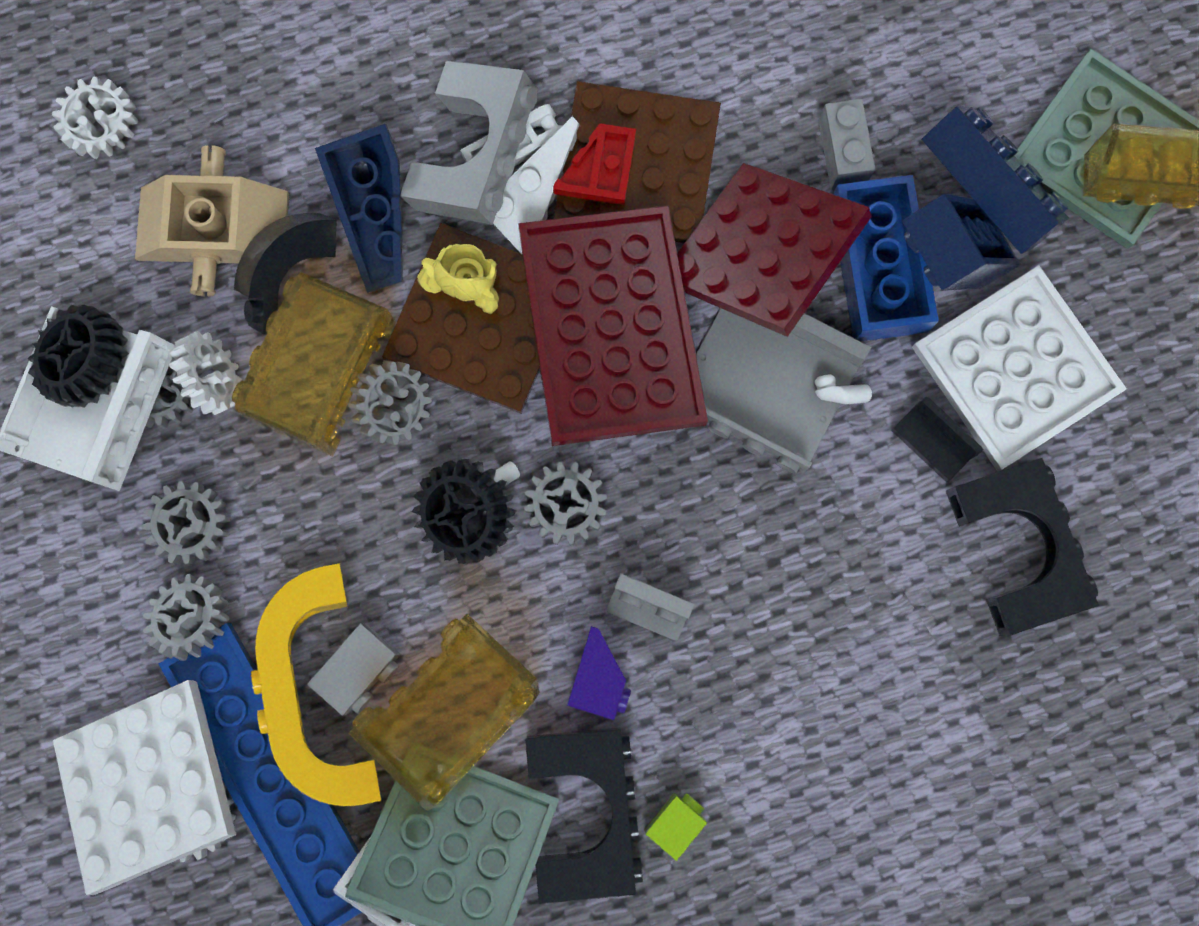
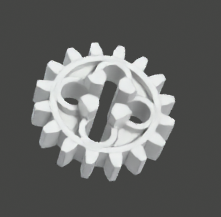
[52,77,138,159]
[169,331,242,415]

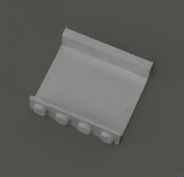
[696,308,871,473]

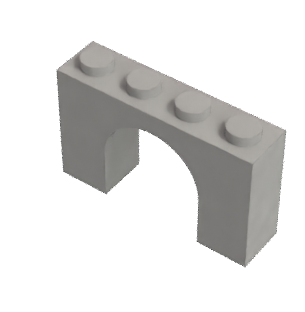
[400,61,538,225]

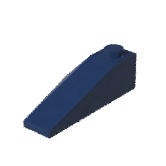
[315,124,403,293]

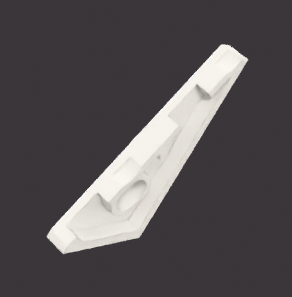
[493,116,580,254]

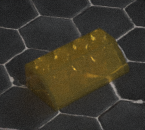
[1083,123,1199,209]

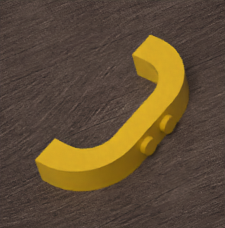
[251,563,381,806]

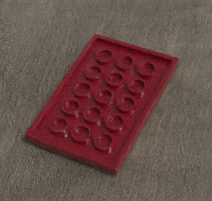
[518,206,708,446]

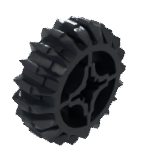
[28,304,129,408]
[411,459,516,564]

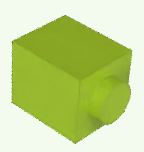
[644,792,707,861]

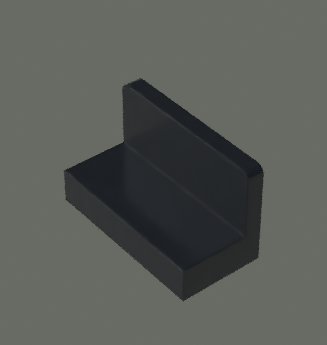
[891,396,984,483]

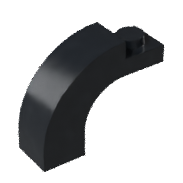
[234,213,337,335]

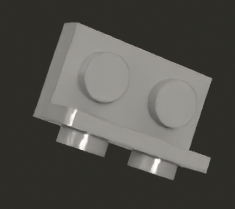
[607,574,694,641]

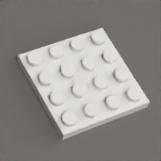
[912,265,1127,472]
[53,680,236,895]

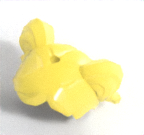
[417,244,499,314]

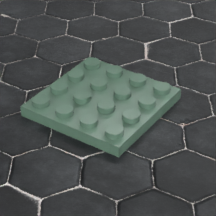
[1014,48,1199,249]
[345,742,560,926]

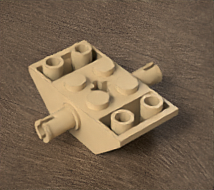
[135,145,289,297]

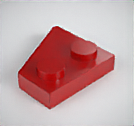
[553,123,636,205]

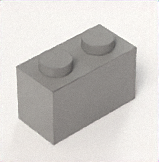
[818,99,875,190]
[307,623,401,716]

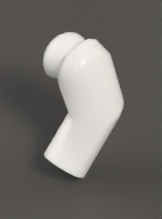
[815,374,872,405]

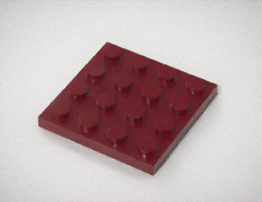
[677,163,872,337]

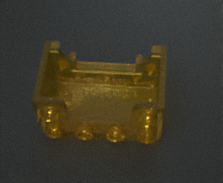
[232,272,396,457]
[349,614,540,811]

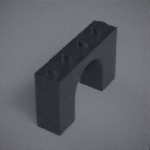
[946,458,1099,636]
[525,727,643,904]

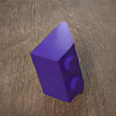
[567,626,631,720]

